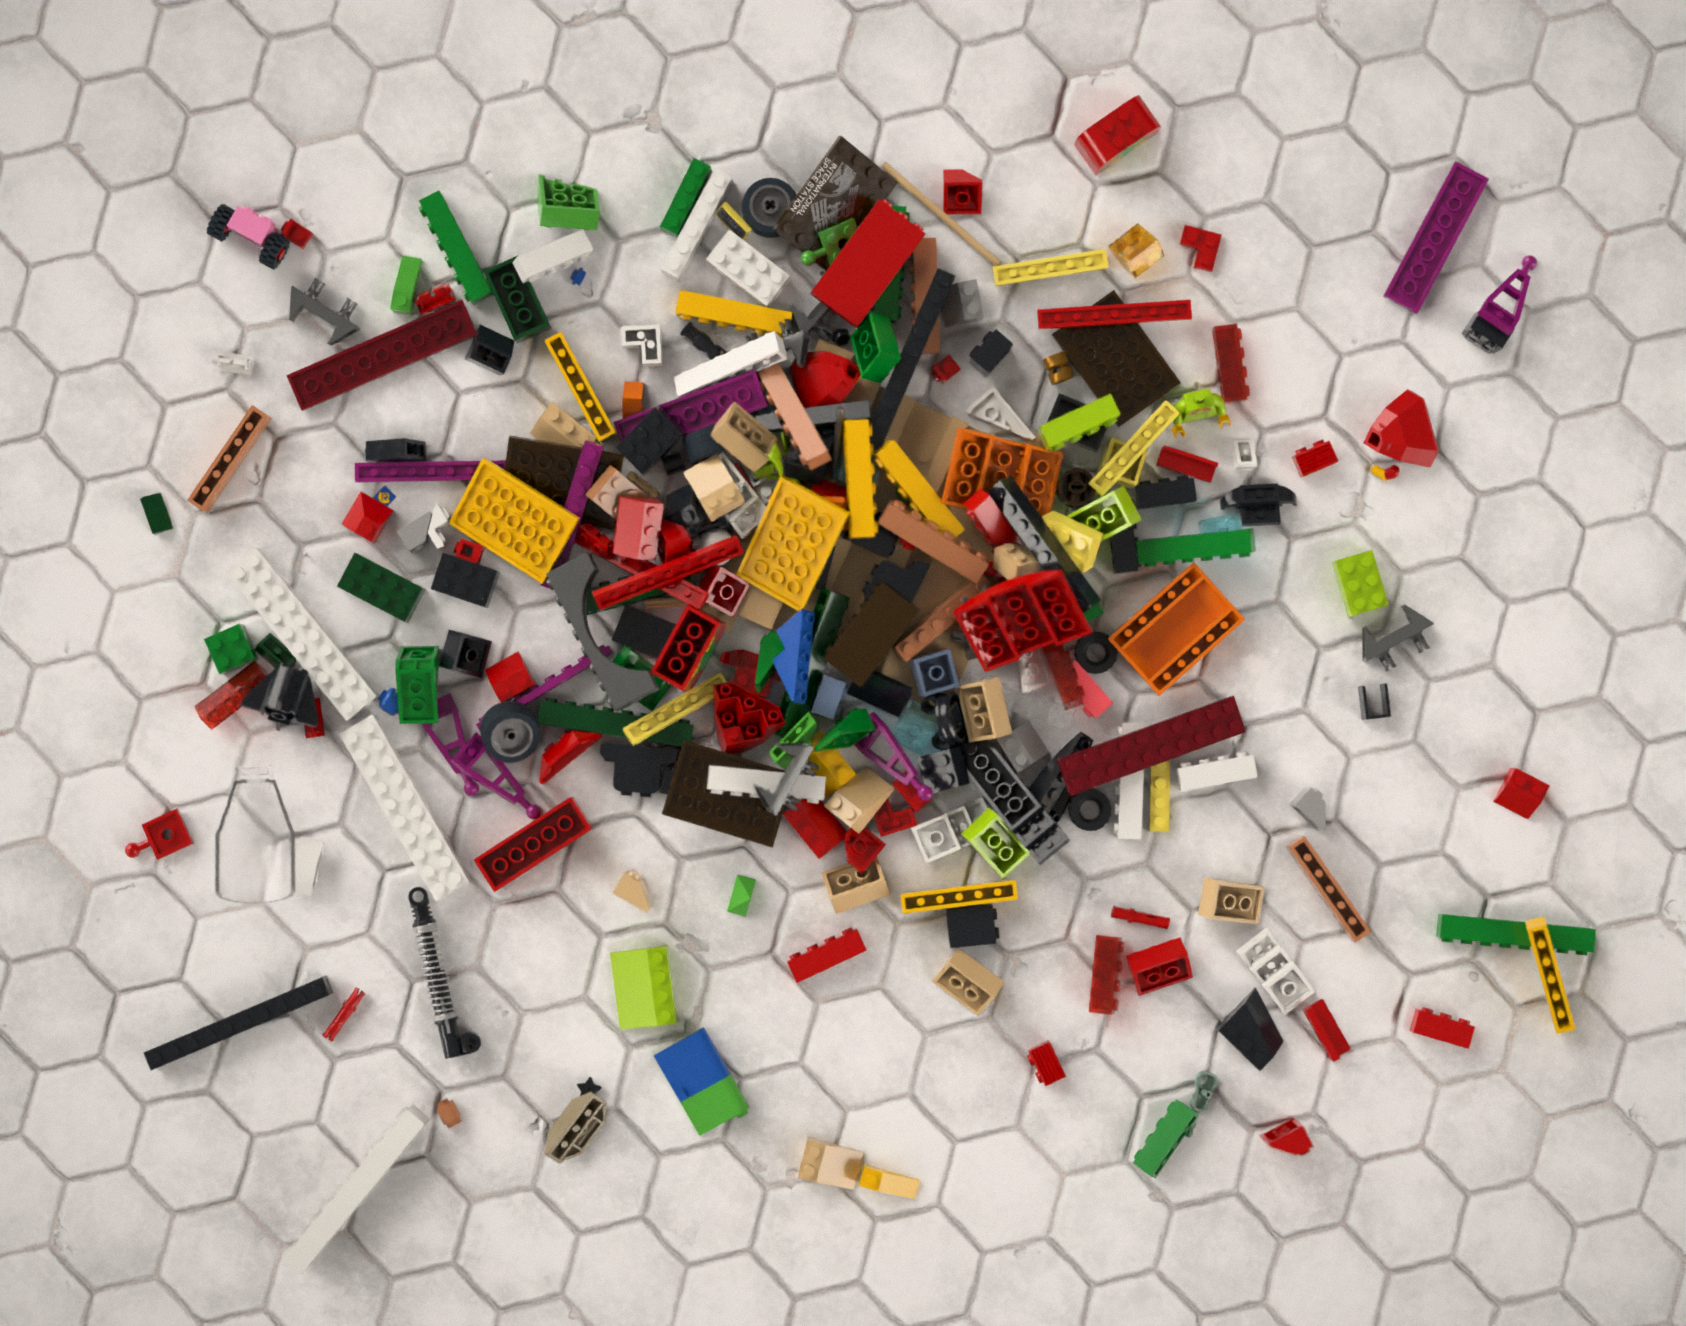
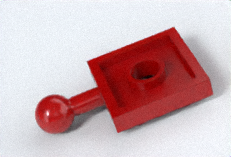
[125,808,194,860]

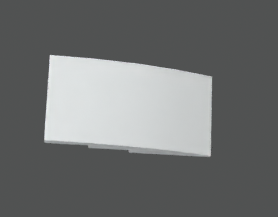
[718,452,767,539]
[911,797,989,863]
[1236,928,1315,1015]

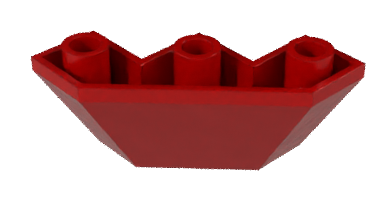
[789,351,861,408]
[1363,389,1439,467]
[713,681,785,755]

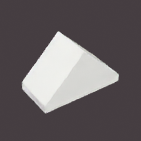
[1233,440,1257,470]

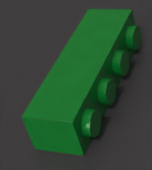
[660,158,712,238]
[1133,1099,1199,1178]

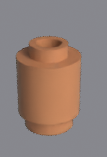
[436,1098,462,1128]

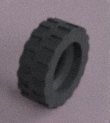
[1074,631,1118,674]
[1068,789,1112,831]

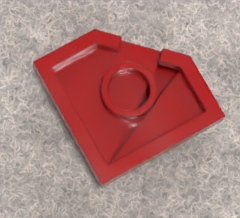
[844,827,886,874]

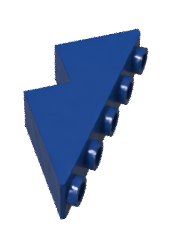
[772,609,814,704]

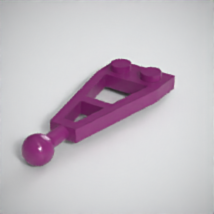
[1477,255,1537,335]
[422,693,479,796]
[854,712,933,801]
[450,732,541,819]

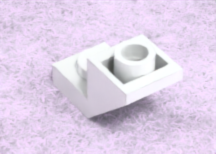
[428,505,450,550]

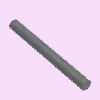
[830,407,845,479]

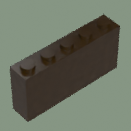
[824,581,921,688]

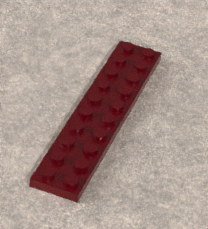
[286,300,476,411]
[1057,696,1246,796]

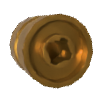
[1042,351,1075,385]

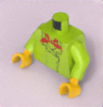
[1171,389,1231,438]

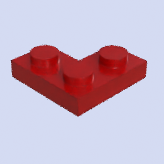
[1179,225,1222,272]
[874,798,917,837]

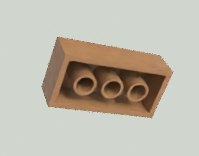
[585,465,665,520]

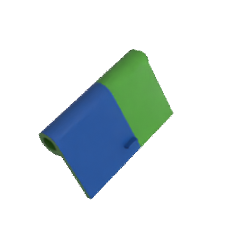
[654,1027,750,1136]

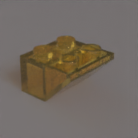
[1108,224,1165,278]

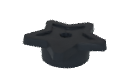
[577,1077,602,1096]

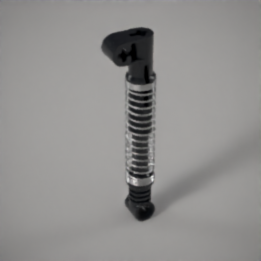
[408,887,481,1059]

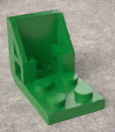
[395,646,440,724]

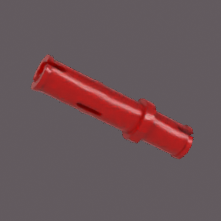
[1111,906,1170,929]
[322,987,365,1042]

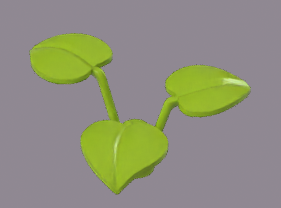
[754,431,802,485]

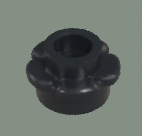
[832,328,850,346]

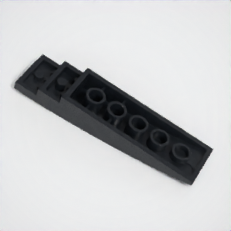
[951,734,1070,865]

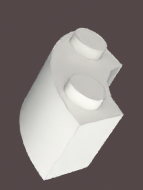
[287,837,324,895]

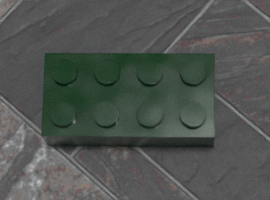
[483,255,552,344]
[337,552,426,623]

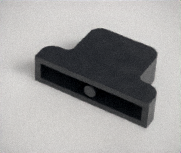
[862,560,931,602]
[600,743,679,797]

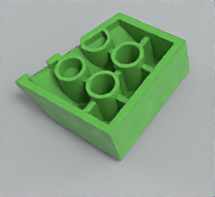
[537,174,600,230]

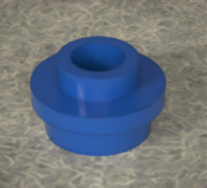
[570,267,586,286]

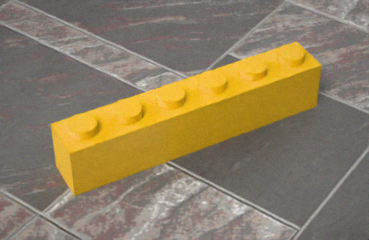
[675,290,793,338]
[544,332,617,444]
[843,419,878,539]
[873,440,965,538]
[900,879,1018,914]
[1525,916,1576,1034]

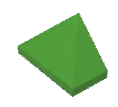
[727,874,756,917]

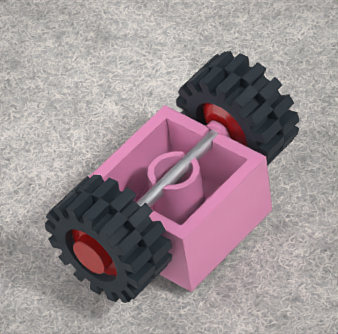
[207,204,290,270]

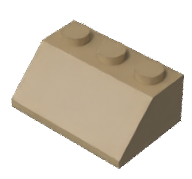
[711,401,778,473]
[530,402,598,448]
[957,677,1012,742]
[822,856,890,914]
[612,870,652,912]
[932,947,1004,1016]

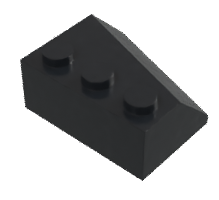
[1215,987,1284,1071]

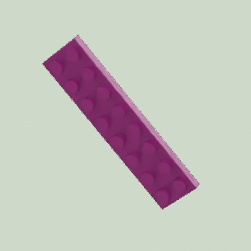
[1383,161,1489,314]
[614,370,769,441]

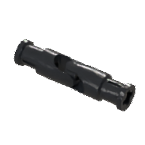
[680,321,728,360]

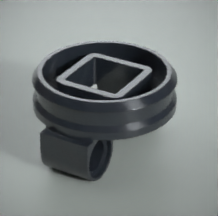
[921,692,967,750]

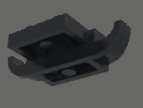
[1220,483,1297,527]

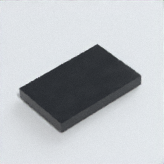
[612,604,676,658]
[847,670,912,717]

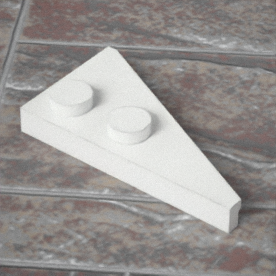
[965,386,1036,441]

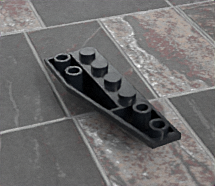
[1029,731,1094,823]

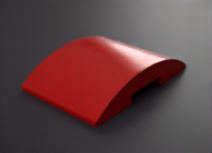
[953,570,1092,672]

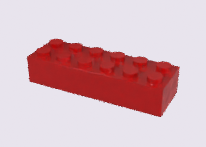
[474,796,594,892]

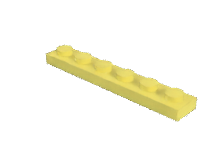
[992,249,1109,287]
[1088,400,1180,496]
[623,672,727,746]

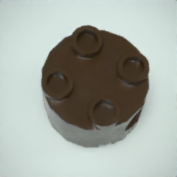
[1056,468,1096,508]

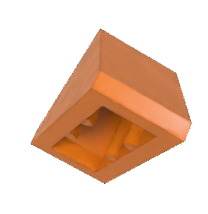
[622,381,644,418]

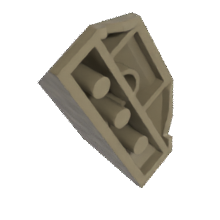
[545,1092,607,1164]

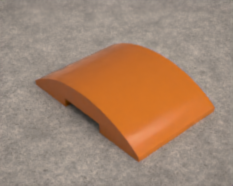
[942,427,1064,519]

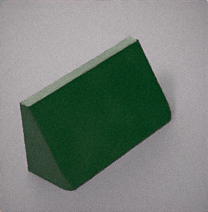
[140,492,174,535]
[255,633,297,668]

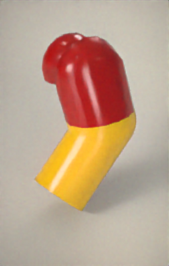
[1370,464,1400,481]

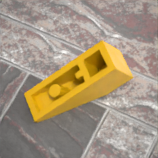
[859,1164,920,1199]

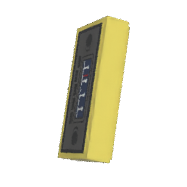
[715,202,752,240]

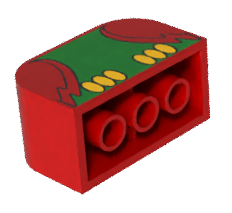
[1074,95,1161,176]
[651,604,727,691]

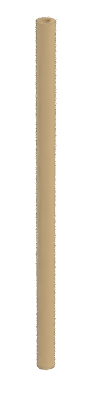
[881,162,1001,266]

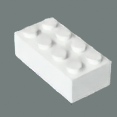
[706,229,790,308]

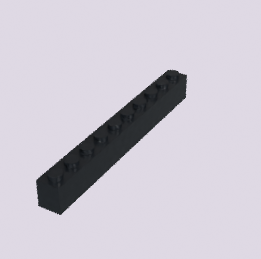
[869,268,955,453]
[144,976,333,1070]

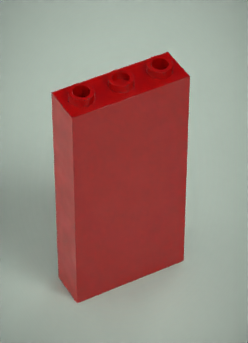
[810,199,925,328]

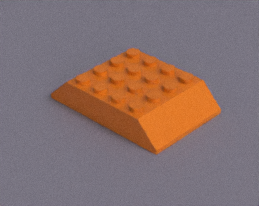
[1108,562,1245,696]

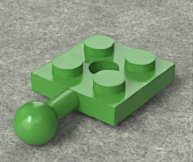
[801,218,857,266]

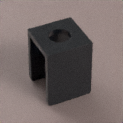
[1358,683,1391,720]

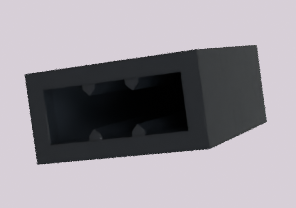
[365,438,426,462]

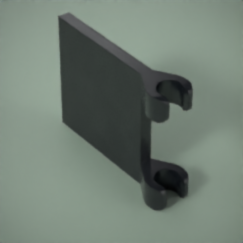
[688,515,728,539]

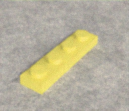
[1149,760,1170,832]

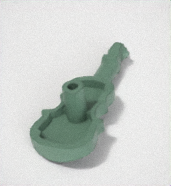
[1185,1071,1218,1138]

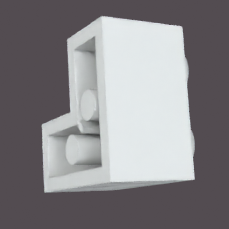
[621,325,663,367]

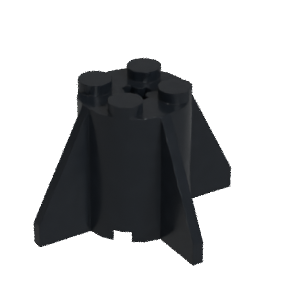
[241,663,319,731]

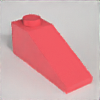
[1071,660,1113,718]

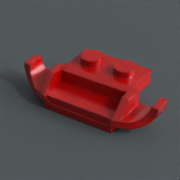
[719,649,783,698]

